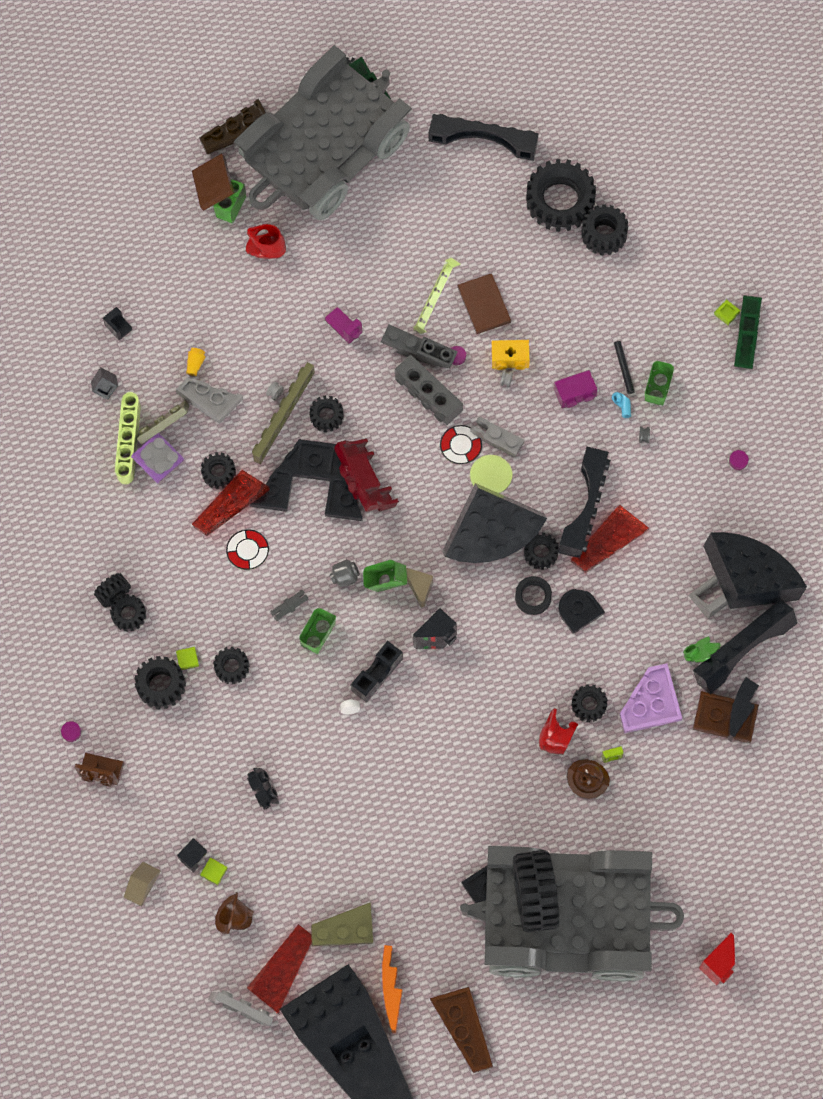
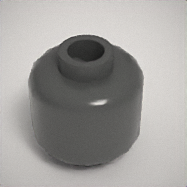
[330,559,360,588]

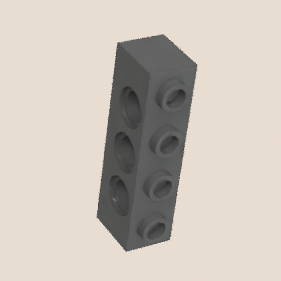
[395,355,463,425]

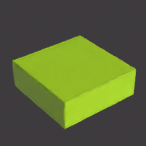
[714,299,741,325]
[176,646,199,670]
[601,746,624,763]
[200,858,228,885]

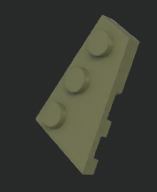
[137,400,190,444]
[311,902,373,946]

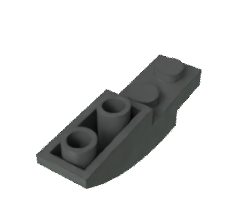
[381,324,458,368]

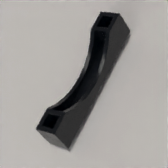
[428,114,539,161]
[558,447,611,559]
[693,599,798,694]

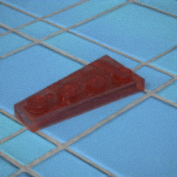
[192,470,270,536]
[570,505,649,573]
[247,924,312,1014]

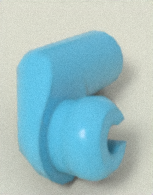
[612,392,631,418]

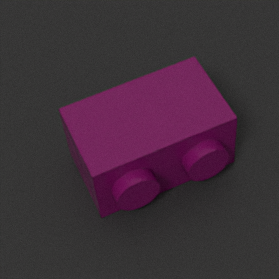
[554,370,598,408]

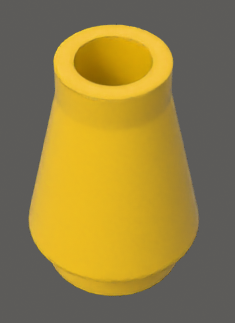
[186,347,206,376]

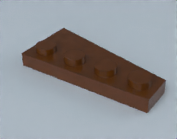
[430,987,493,1073]

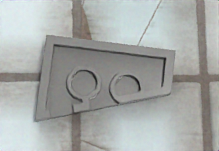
[176,377,243,424]
[208,990,274,1026]

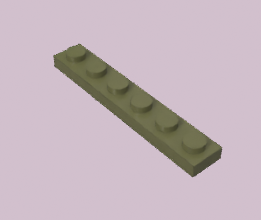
[252,362,315,464]

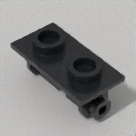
[247,768,279,810]

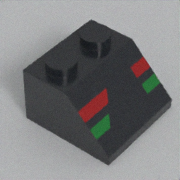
[413,608,457,649]

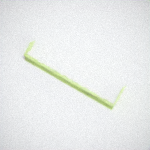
[413,258,461,334]

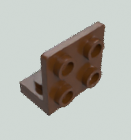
[74,753,124,787]

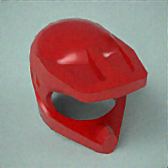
[246,224,286,259]
[539,708,578,755]

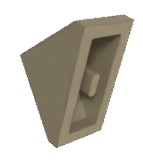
[406,568,433,608]
[124,862,161,907]

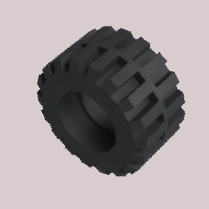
[581,204,628,255]
[134,656,186,710]

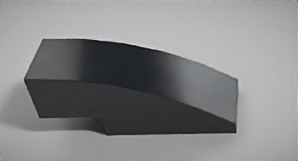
[728,677,759,742]

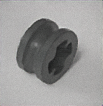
[639,426,650,443]

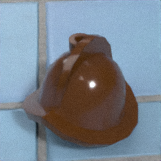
[566,759,610,799]
[215,892,254,934]

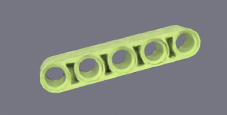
[115,392,141,484]

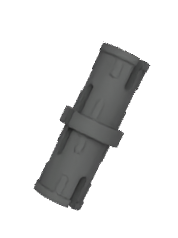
[270,590,309,621]

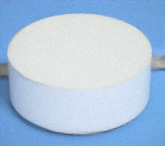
[340,699,360,714]

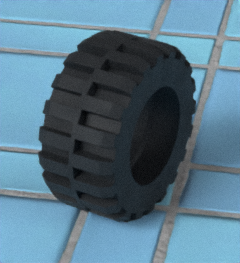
[513,850,559,933]

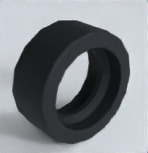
[515,576,552,615]

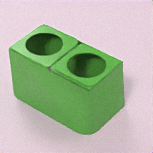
[213,179,246,224]
[645,361,674,406]
[363,560,407,592]
[299,608,336,654]

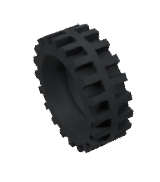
[526,159,596,232]

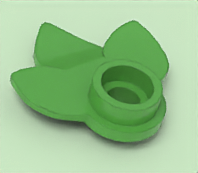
[683,636,721,662]

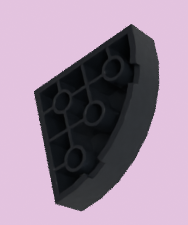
[442,483,547,563]
[703,532,807,609]

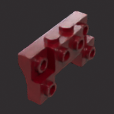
[334,438,399,512]

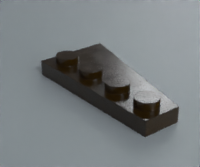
[199,99,266,154]

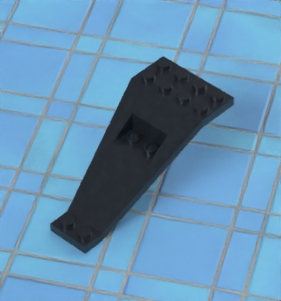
[280,964,414,1099]

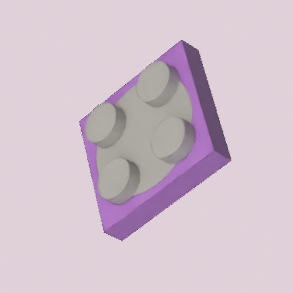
[131,433,184,484]

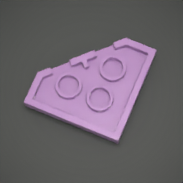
[620,663,682,733]

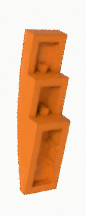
[382,945,402,1033]

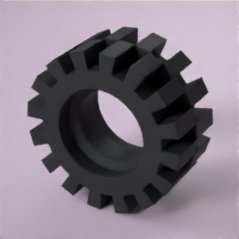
[309,396,344,432]
[201,452,236,489]
[524,532,559,570]
[94,573,131,608]
[110,594,146,632]
[213,647,250,685]
[571,684,608,722]

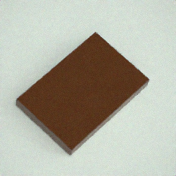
[192,153,234,211]
[457,273,511,335]
[692,691,759,743]

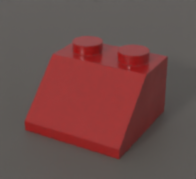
[699,933,735,986]

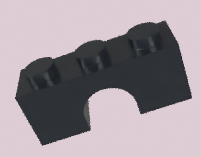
[351,640,403,703]

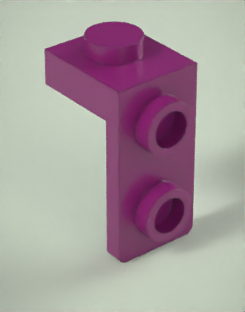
[325,307,363,344]

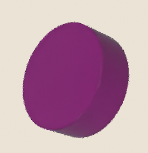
[451,346,466,365]
[729,450,749,470]
[61,721,81,742]

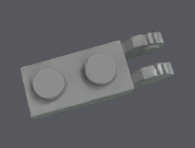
[470,417,525,457]

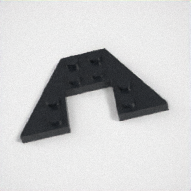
[249,439,363,521]

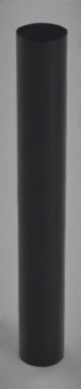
[614,341,635,394]

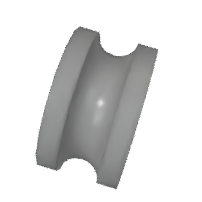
[500,369,513,387]
[266,381,284,400]

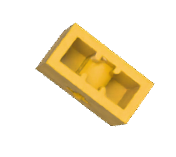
[491,340,530,370]

